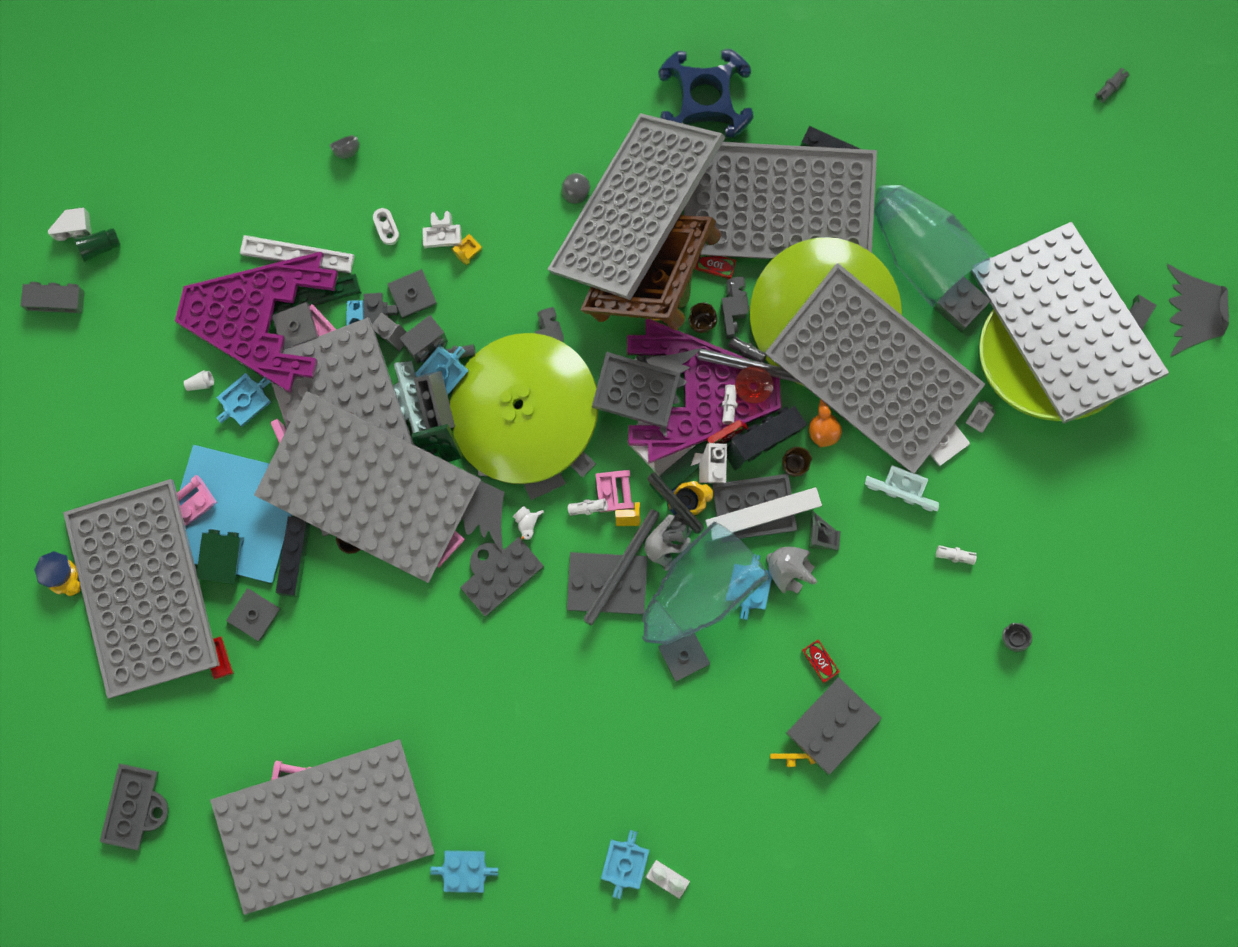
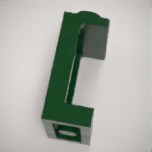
[197,529,244,584]

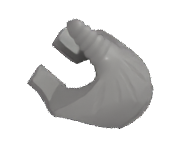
[644,515,692,571]
[766,547,817,594]

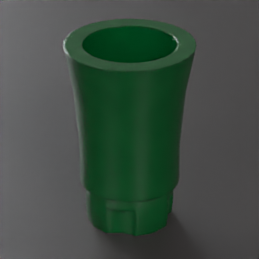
[75,228,121,262]

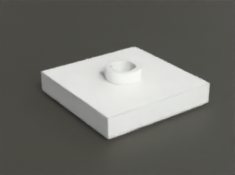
[930,423,970,466]

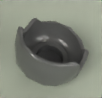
[330,135,360,159]
[561,173,590,204]
[1002,623,1032,652]

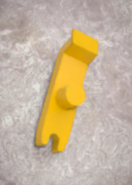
[770,754,815,767]

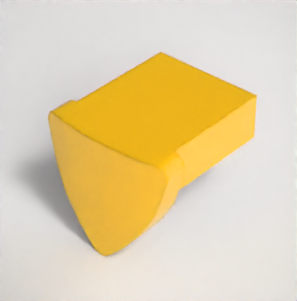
[452,234,482,265]
[615,502,640,526]

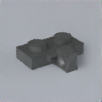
[363,292,398,323]

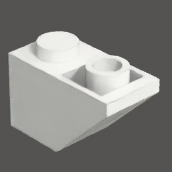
[48,208,91,241]
[699,443,727,483]

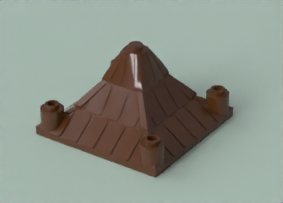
[580,215,721,329]

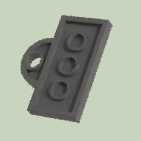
[460,537,544,617]
[99,764,169,850]

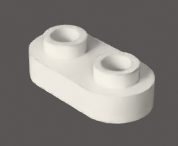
[373,208,399,245]

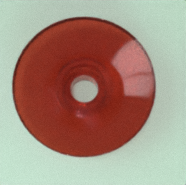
[735,366,774,404]

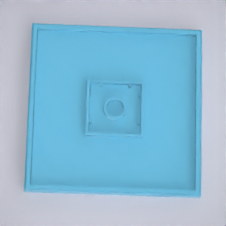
[179,445,292,584]

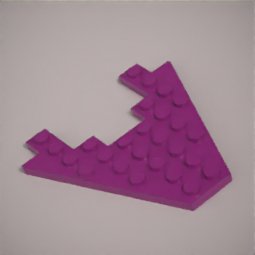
[175,252,338,393]
[627,319,781,463]

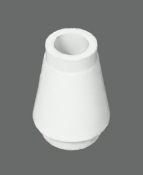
[184,370,214,391]

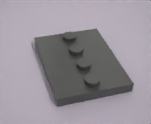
[592,352,680,429]
[712,474,797,542]
[567,552,647,615]
[785,677,881,775]

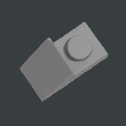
[372,313,407,351]

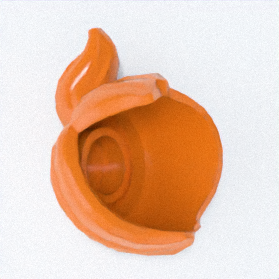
[809,399,842,447]

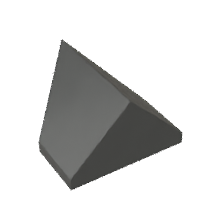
[809,510,841,550]

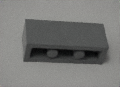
[21,282,85,313]
[413,371,455,429]

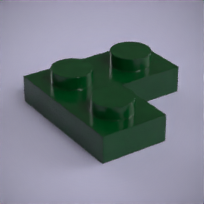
[411,424,463,462]

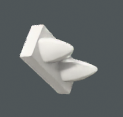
[646,860,690,899]

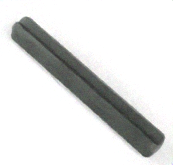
[647,472,704,534]

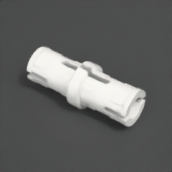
[722,385,738,425]
[568,498,608,516]
[936,545,977,565]

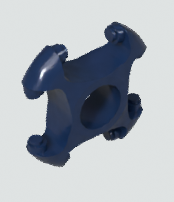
[658,48,754,138]

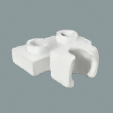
[423,211,462,248]

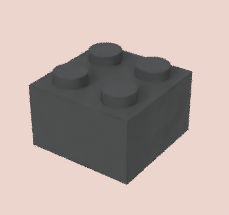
[934,275,991,333]
[400,315,448,364]

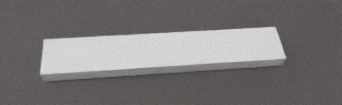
[240,235,355,274]
[705,487,822,539]

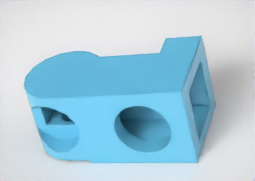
[346,300,365,325]

